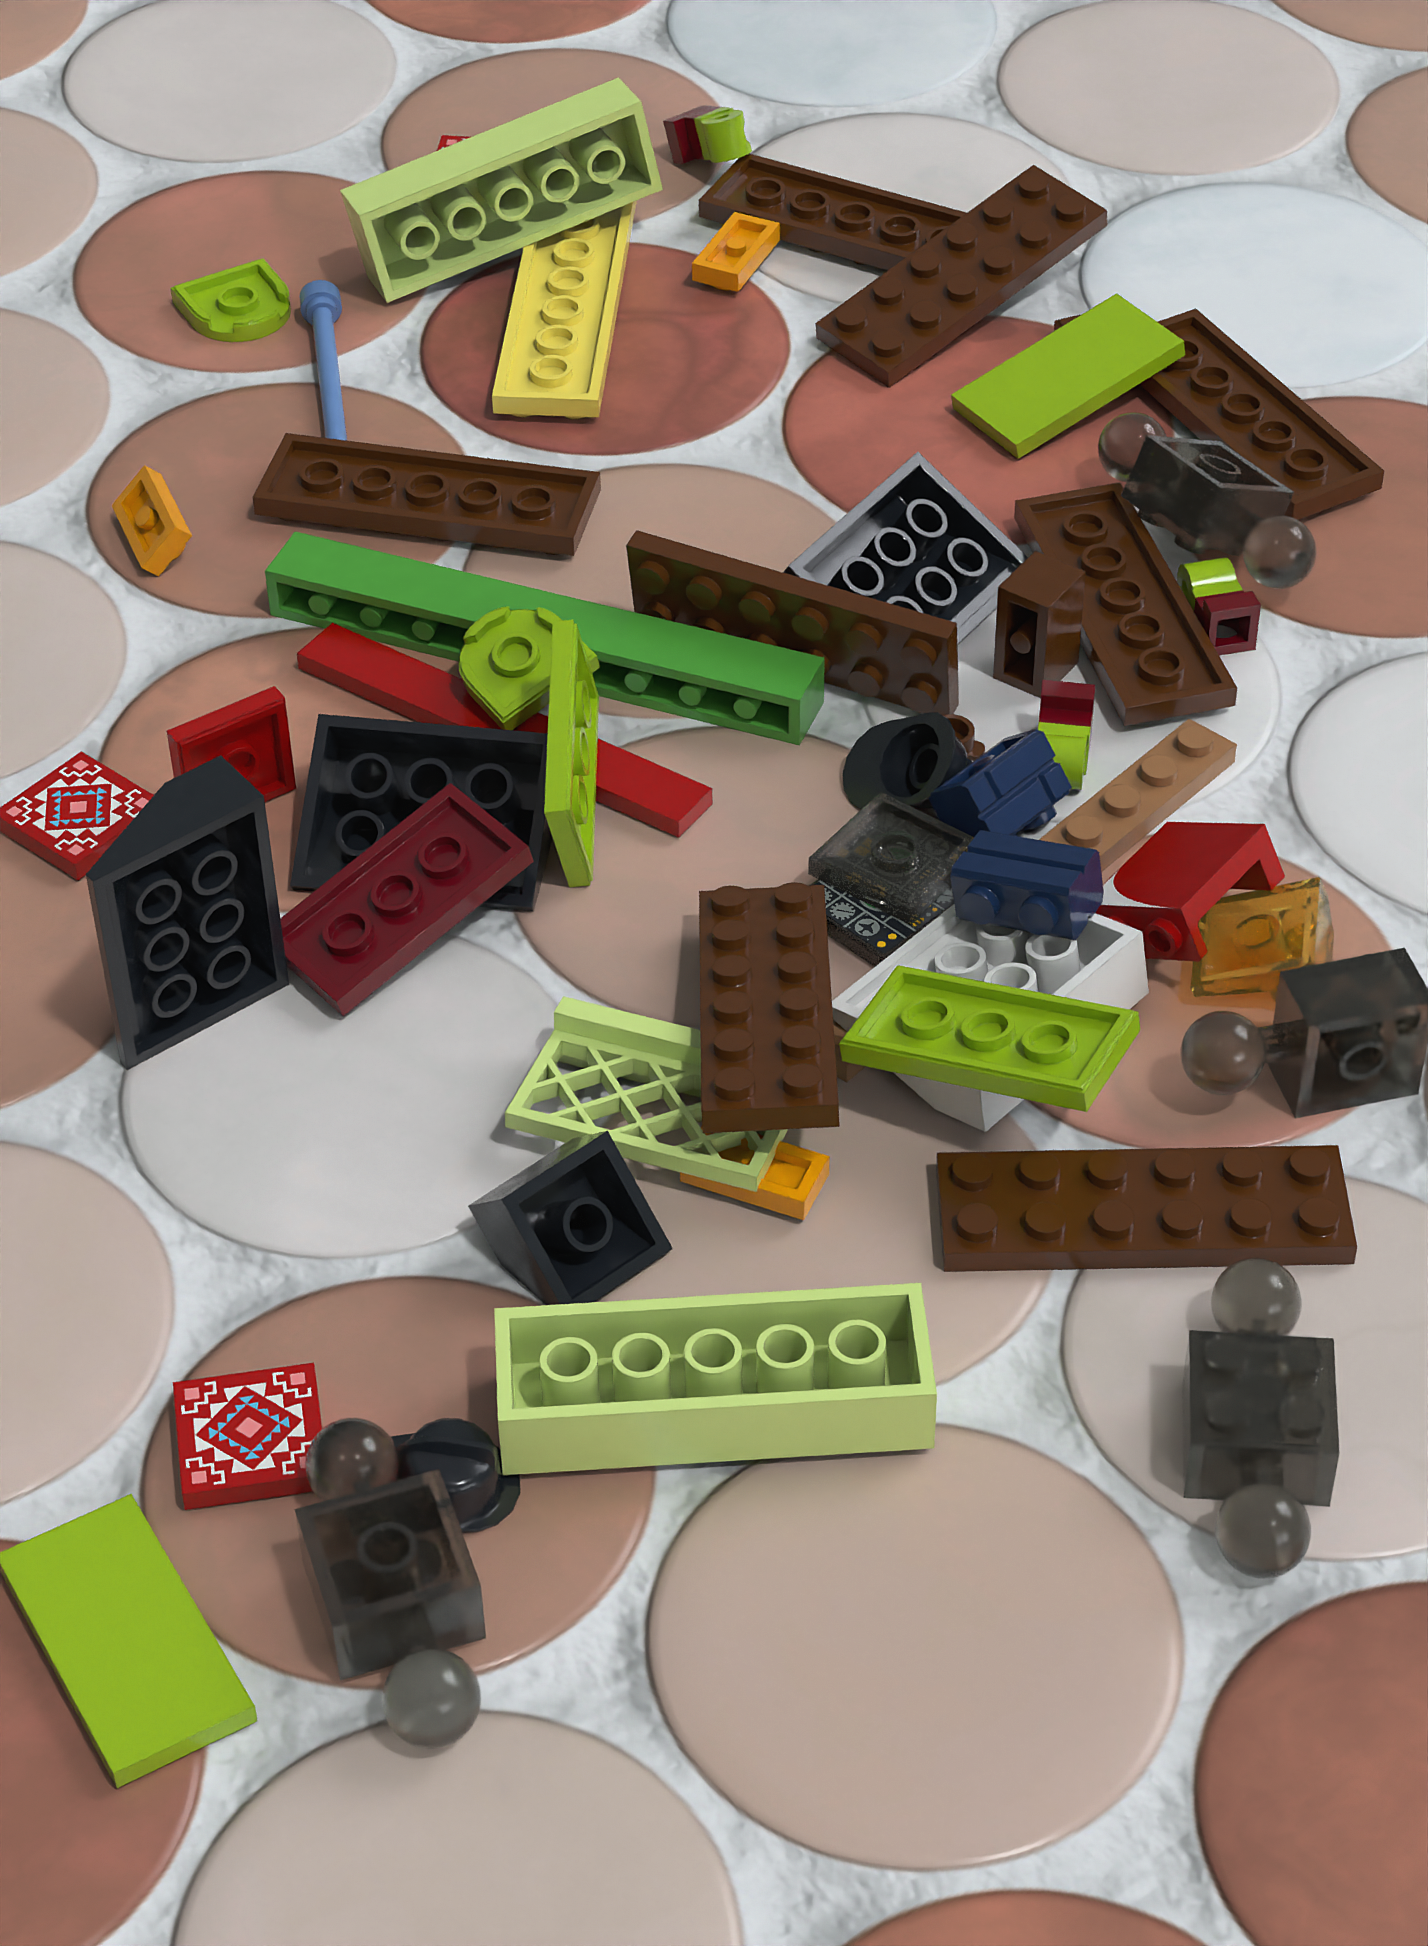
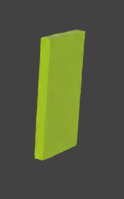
[951,293,1185,459]
[544,619,599,888]
[839,965,1140,1112]
[0,1494,258,1788]

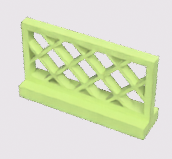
[505,996,788,1192]

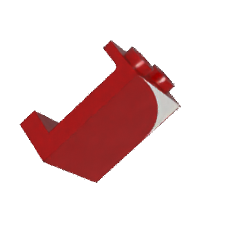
[1095,822,1285,962]

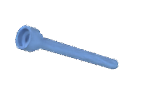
[299,280,347,441]

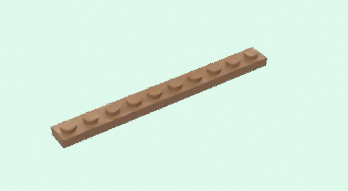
[833,719,1237,1083]

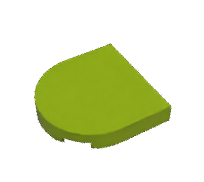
[171,258,291,342]
[459,606,600,730]

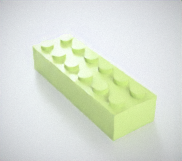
[340,77,663,303]
[494,1283,937,1475]

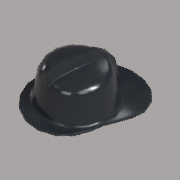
[842,712,972,812]
[347,1418,521,1533]

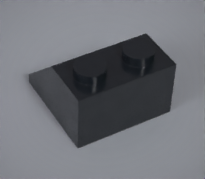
[468,1131,673,1305]

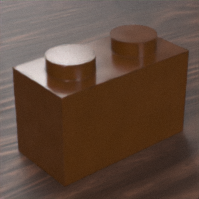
[993,551,1086,698]

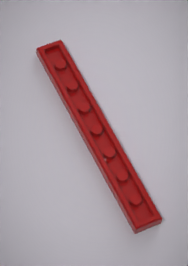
[297,623,713,838]

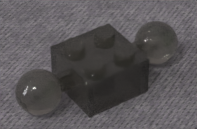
[1098,412,1317,589]
[1180,948,1428,1119]
[1182,1258,1339,1579]
[295,1418,486,1749]

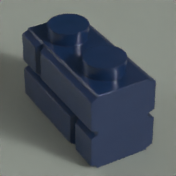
[928,729,1072,852]
[950,830,1104,940]

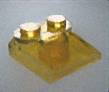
[1190,877,1334,1006]

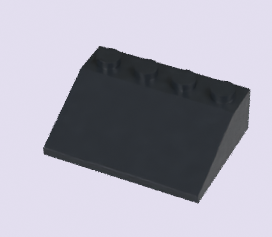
[783,452,1028,645]
[290,714,553,911]
[86,755,289,1070]

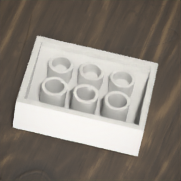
[832,904,1149,1132]

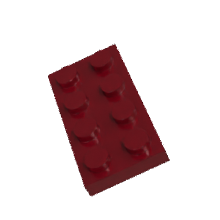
[280,783,534,1016]

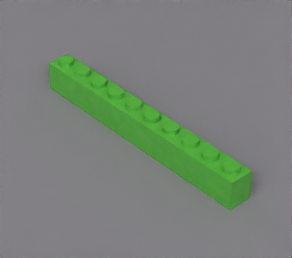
[265,531,825,746]

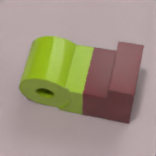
[663,105,752,164]
[1177,557,1261,656]
[1038,680,1096,790]

